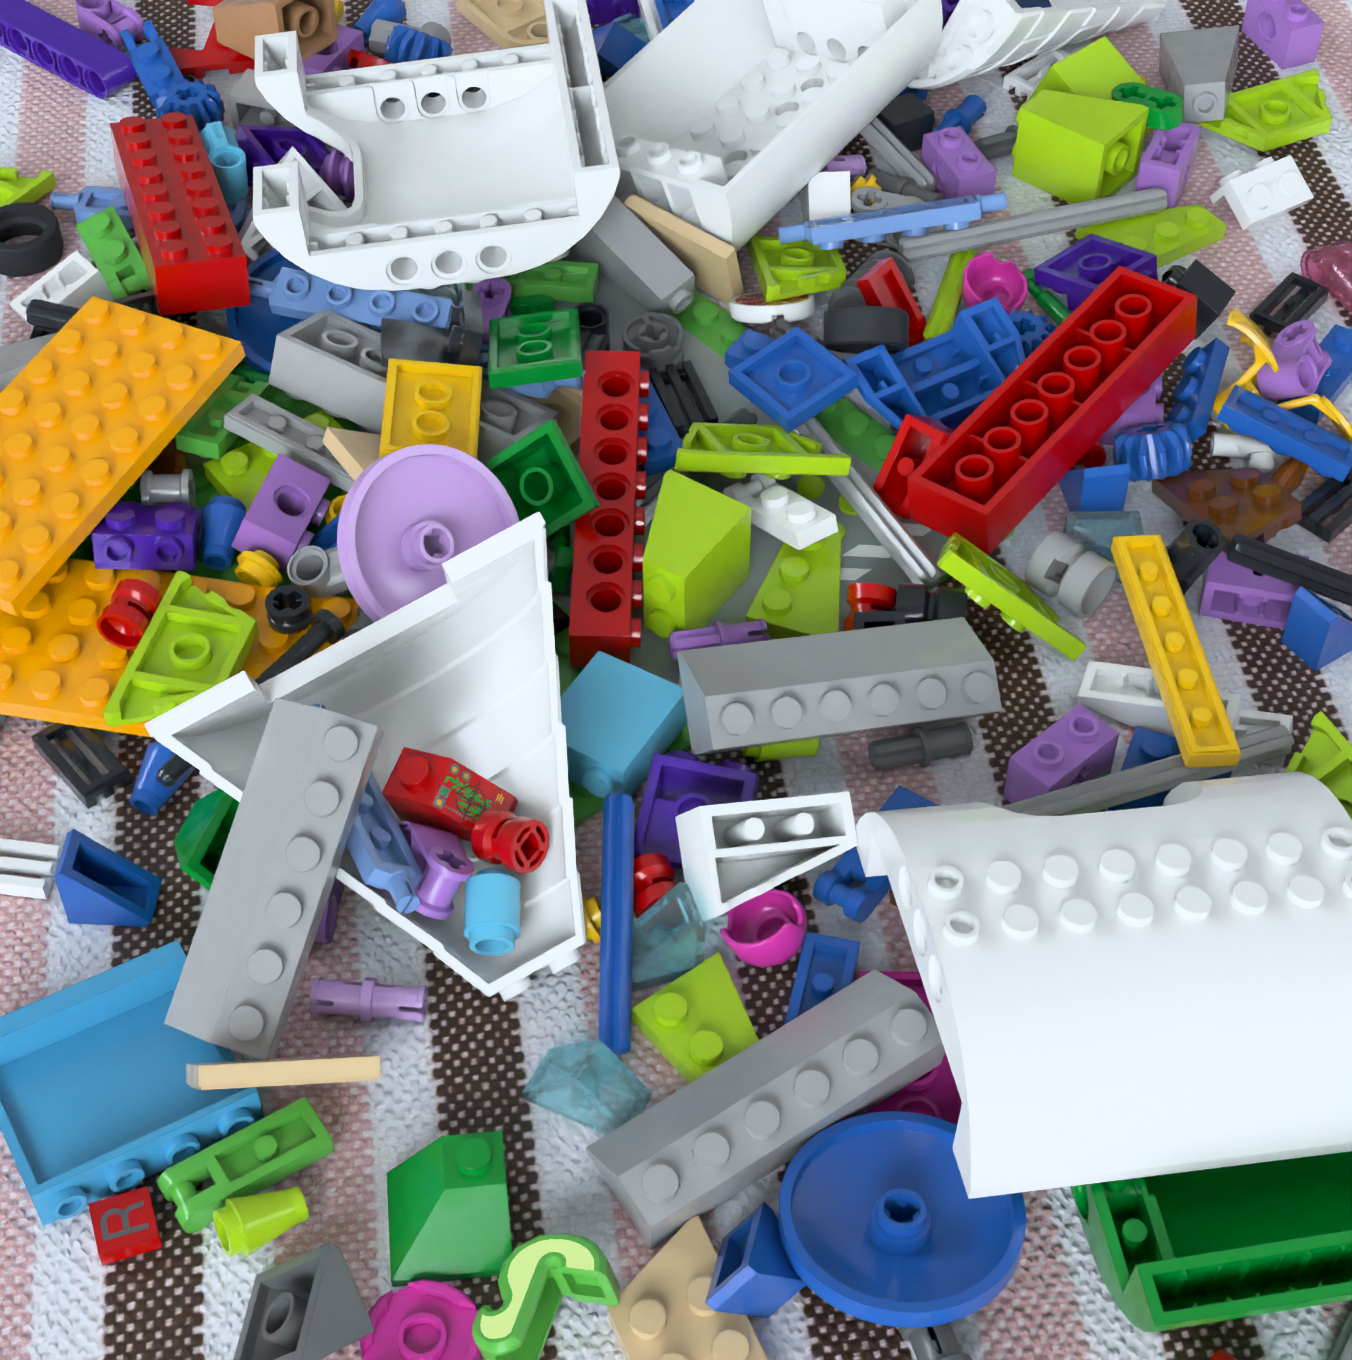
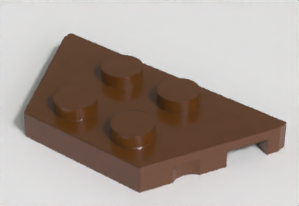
[1151,467,1302,555]

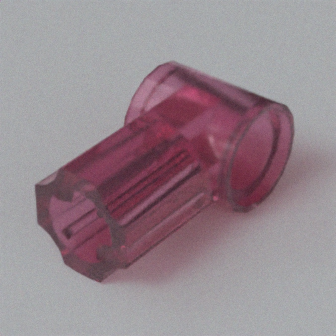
[1300,240,1352,313]

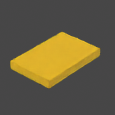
[379,358,482,459]

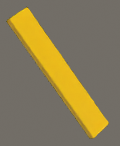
[1110,534,1241,768]

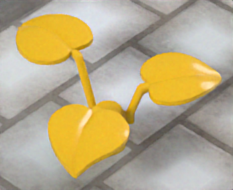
[1212,307,1352,442]

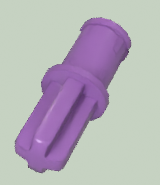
[668,619,769,661]

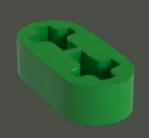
[1112,82,1183,130]

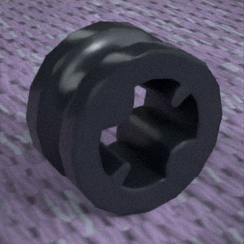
[265,585,313,634]

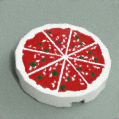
[729,292,815,324]

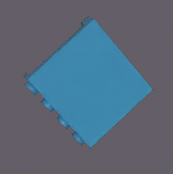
[0,940,264,1226]

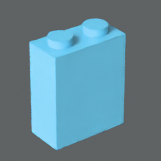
[560,651,687,798]

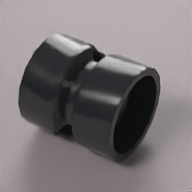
[895,582,968,624]

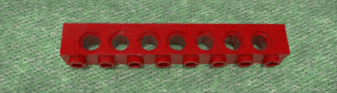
[569,351,649,667]

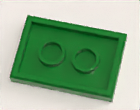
[488,308,583,389]

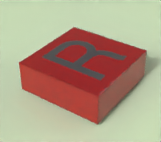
[88,1186,163,1266]

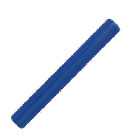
[598,793,635,1055]

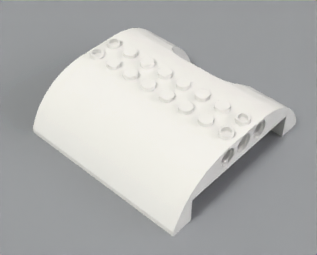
[253,0,620,291]
[855,771,1352,1199]

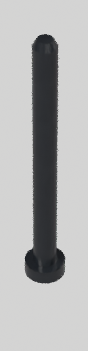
[156,609,345,787]

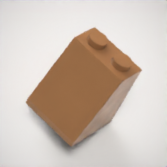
[212,0,339,61]

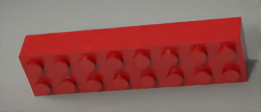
[110,112,251,316]
[907,266,1198,555]

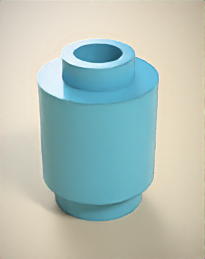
[464,868,521,956]

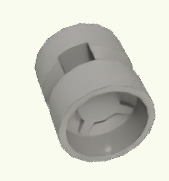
[1024,530,1118,619]

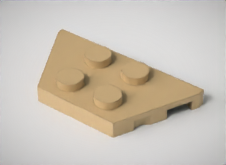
[607,1216,768,1360]

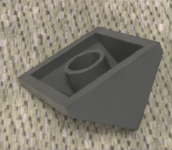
[233,1242,375,1360]

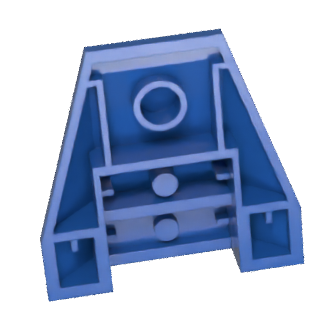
[843,297,1026,431]

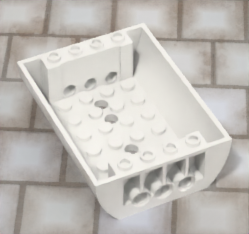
[603,0,943,252]

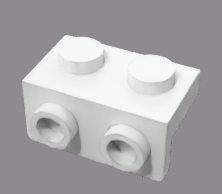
[1209,155,1314,230]

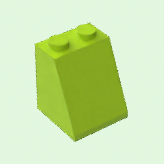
[1028,36,1154,138]
[1012,89,1149,204]
[643,469,751,638]

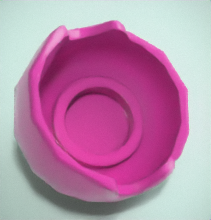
[962,252,1028,314]
[720,889,807,968]

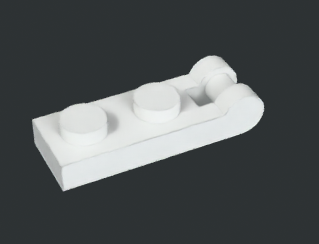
[724,473,838,550]

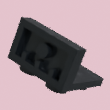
[380,290,484,368]

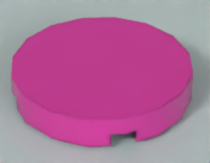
[359,1279,483,1360]

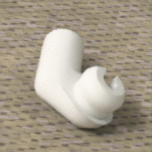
[1210,433,1277,473]

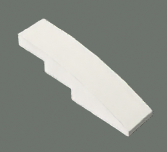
[9,236,142,327]
[1077,660,1293,766]

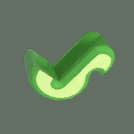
[472,1233,620,1360]

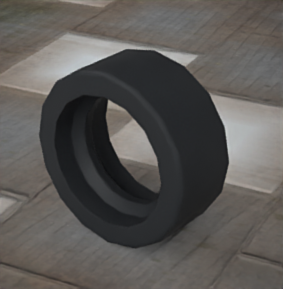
[0,202,64,277]
[823,306,909,354]

